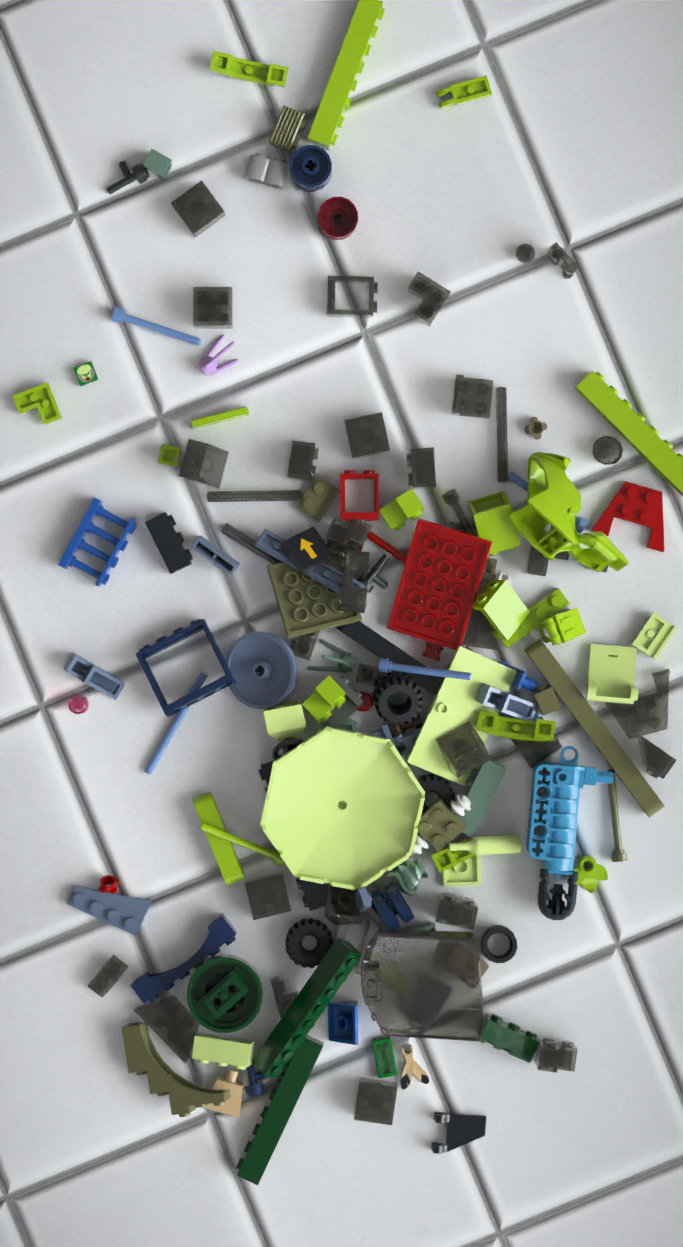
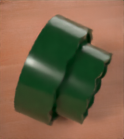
[187,955,263,1033]

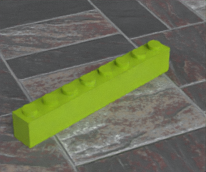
[307,0,385,150]
[575,370,683,497]

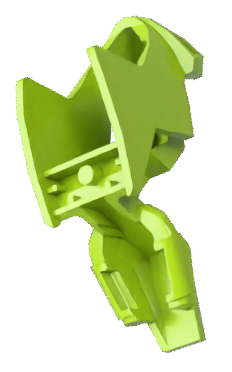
[508,452,630,572]

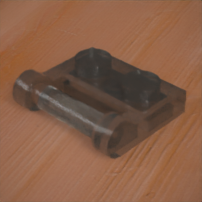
[547,242,577,279]

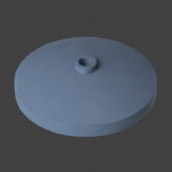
[225,632,297,709]

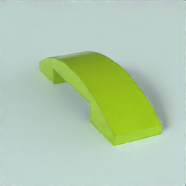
[210,51,289,87]
[476,711,556,741]

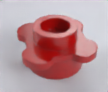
[98,875,119,894]

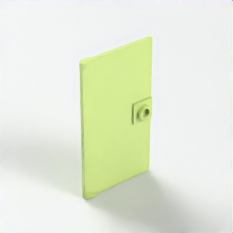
[406,646,517,786]

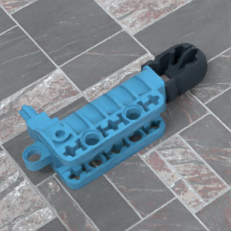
[526,746,614,920]

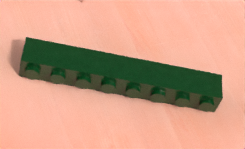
[252,938,362,1078]
[236,1035,324,1185]

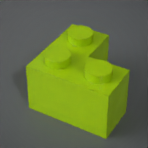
[379,489,424,531]
[302,676,347,722]

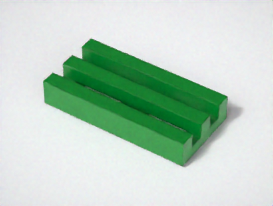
[372,1036,398,1079]

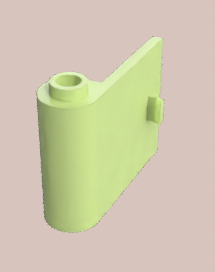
[587,644,638,704]

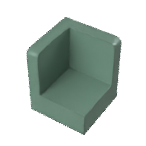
[143,149,173,180]

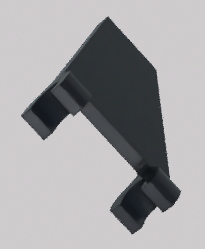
[431,1112,486,1154]

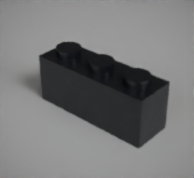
[145,512,193,574]

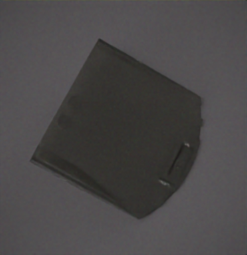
[361,931,483,1041]

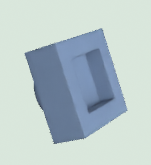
[354,887,372,912]

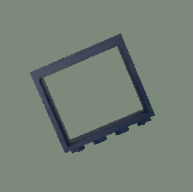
[135,619,236,717]

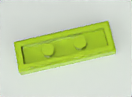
[191,406,249,429]

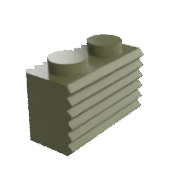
[269,105,307,153]

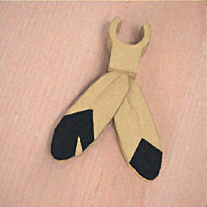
[400,1044,429,1090]

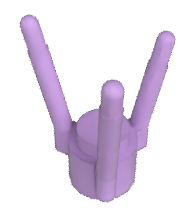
[198,335,239,376]

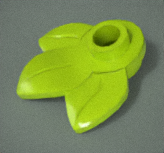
[573,855,608,893]

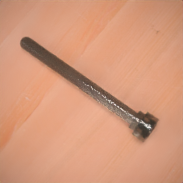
[442,489,493,573]

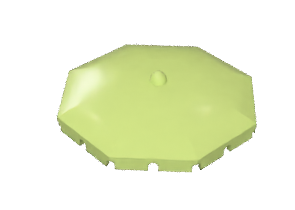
[260,726,425,890]

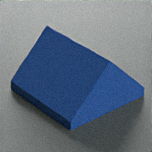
[328,1001,358,1045]

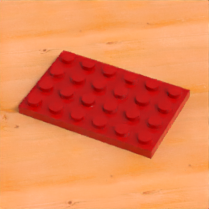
[387,518,493,651]

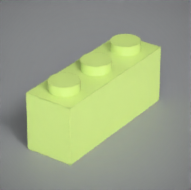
[192,1033,255,1069]

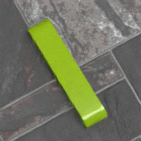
[193,792,245,886]

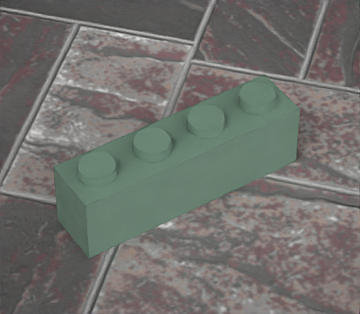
[457,758,506,837]

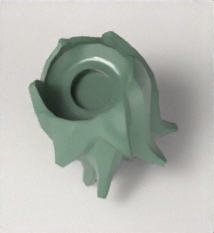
[386,857,429,896]

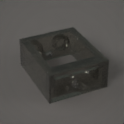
[327,276,378,318]

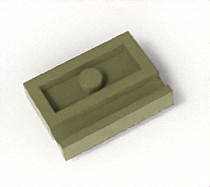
[296,476,340,523]

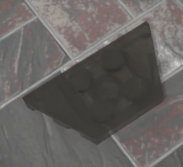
[134,995,200,1063]

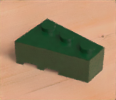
[477,1014,540,1063]

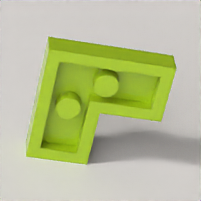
[12,382,62,425]

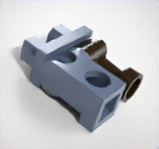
[373,713,423,756]

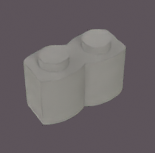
[245,153,288,189]

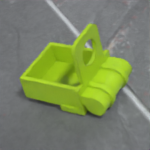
[539,608,586,646]

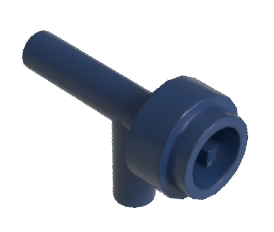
[244,1062,268,1098]

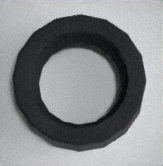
[481,925,517,963]

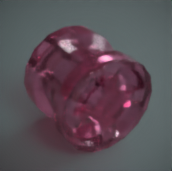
[68,695,89,714]

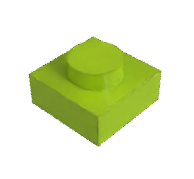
[158,444,181,467]

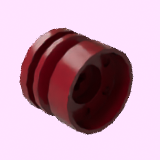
[318,197,358,240]

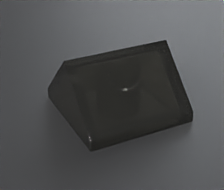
[511,716,562,769]
[324,883,365,925]

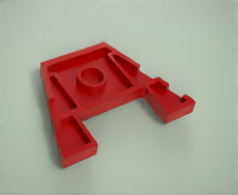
[591,481,664,552]

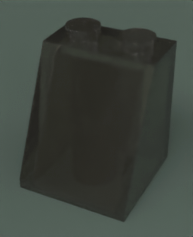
[179,439,229,489]

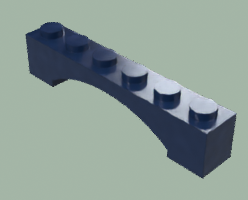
[130,914,237,1004]

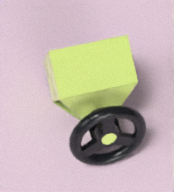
[263,700,306,760]

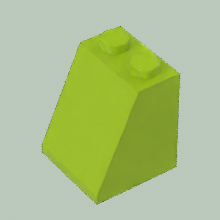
[467,491,521,556]

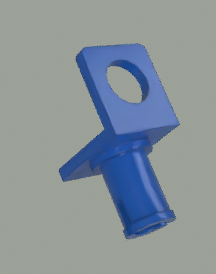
[498,661,538,692]

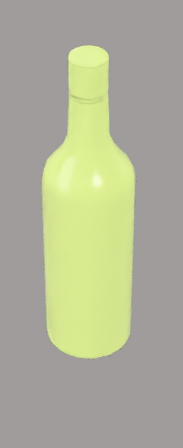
[448,834,522,855]

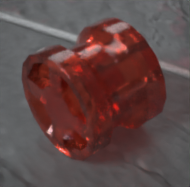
[422,641,444,662]

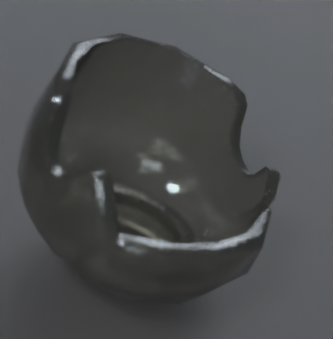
[592,436,623,465]

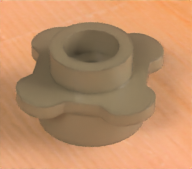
[524,417,547,440]

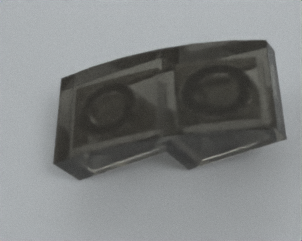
[88,955,128,998]

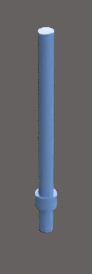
[144,672,208,775]

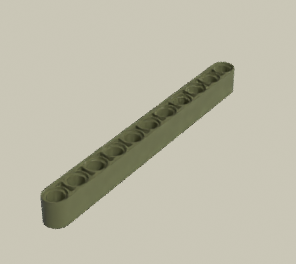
[524,639,665,818]

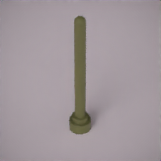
[607,769,627,862]

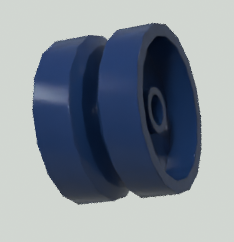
[290,145,332,192]
[371,881,415,932]

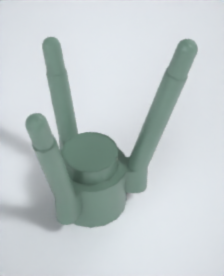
[307,639,356,674]

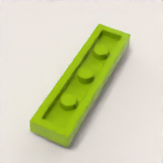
[501,588,570,648]

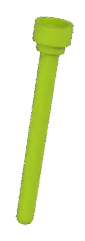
[199,823,284,866]

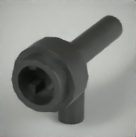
[106,161,150,194]
[356,554,390,595]

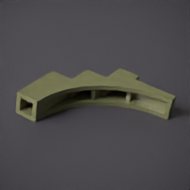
[121,1021,231,1117]

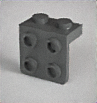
[327,673,364,728]

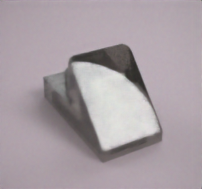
[271,976,298,1018]

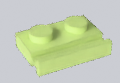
[632,612,676,660]

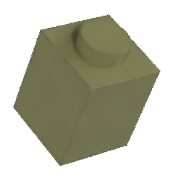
[533,685,561,716]

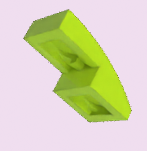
[431,838,475,873]

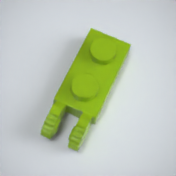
[435,75,492,108]

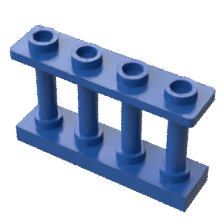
[58,497,137,587]

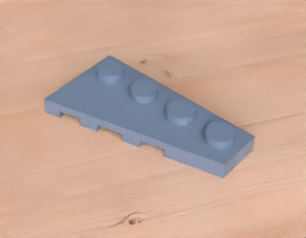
[66,886,152,936]

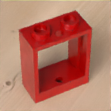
[340,470,379,521]

